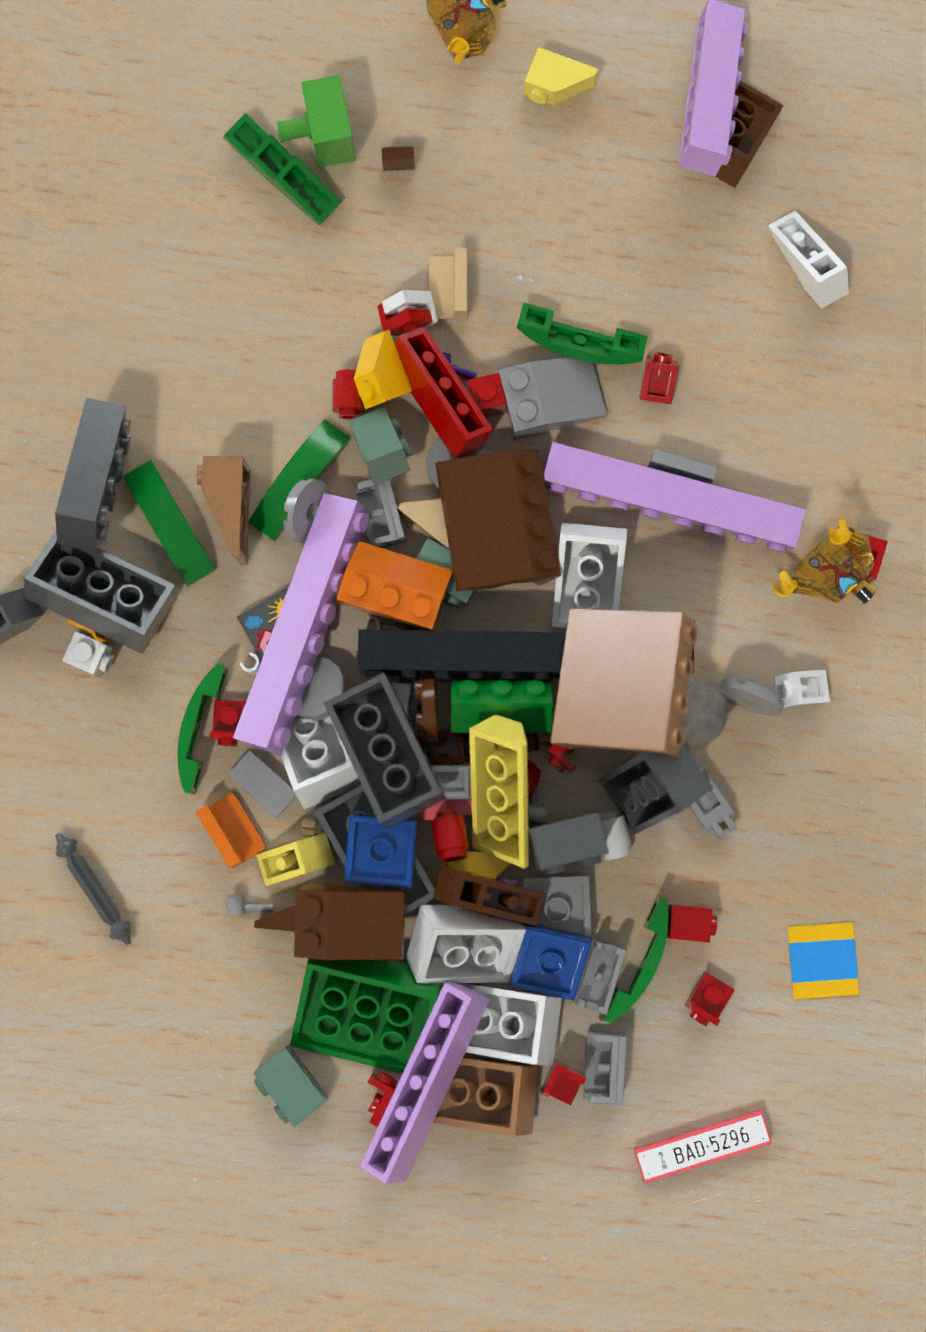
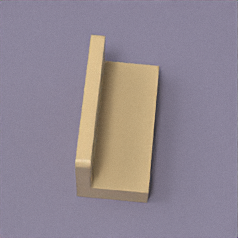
[429,248,467,320]

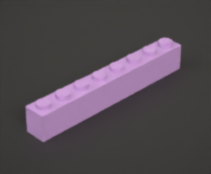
[544,442,806,553]
[233,493,370,756]

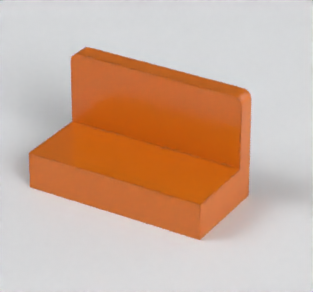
[196,793,266,869]

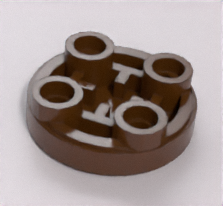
[415,678,439,745]

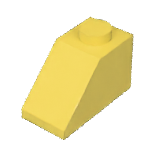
[524,47,598,105]
[256,833,335,886]

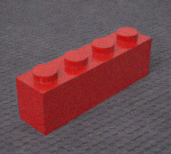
[395,326,493,459]

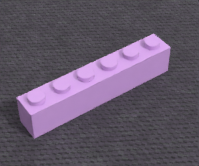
[678,0,747,177]
[360,982,490,1184]

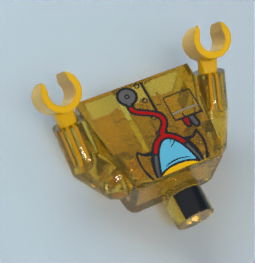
[426,0,506,64]
[772,519,877,604]

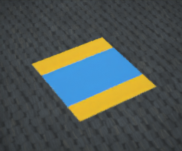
[787,922,860,1000]

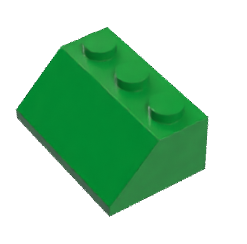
[451,680,553,733]

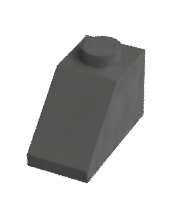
[0,588,43,644]

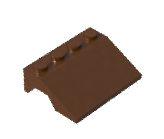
[435,449,561,591]

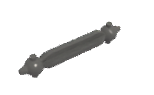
[55,833,131,945]

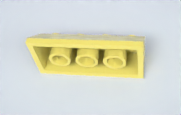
[469,714,529,869]

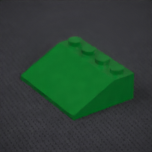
[290,958,441,1074]

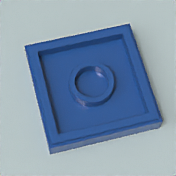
[344,814,417,888]
[510,923,592,1001]

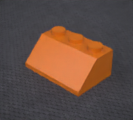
[336,541,453,630]

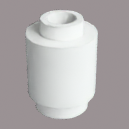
[599,810,632,861]

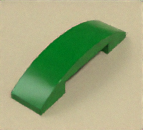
[517,302,648,365]
[249,420,351,542]
[123,460,216,586]
[177,664,228,794]
[602,897,668,1023]

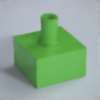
[276,75,356,168]

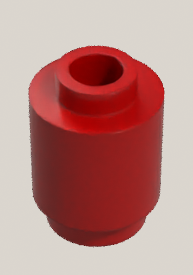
[332,369,365,419]
[431,811,469,862]

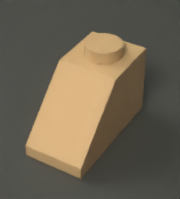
[397,499,450,550]

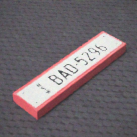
[634,1109,772,1183]

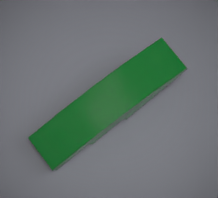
[223,112,341,225]

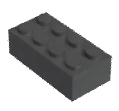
[55,398,131,551]
[24,531,175,654]
[324,673,447,829]
[599,740,714,834]
[314,785,435,915]
[528,812,609,875]

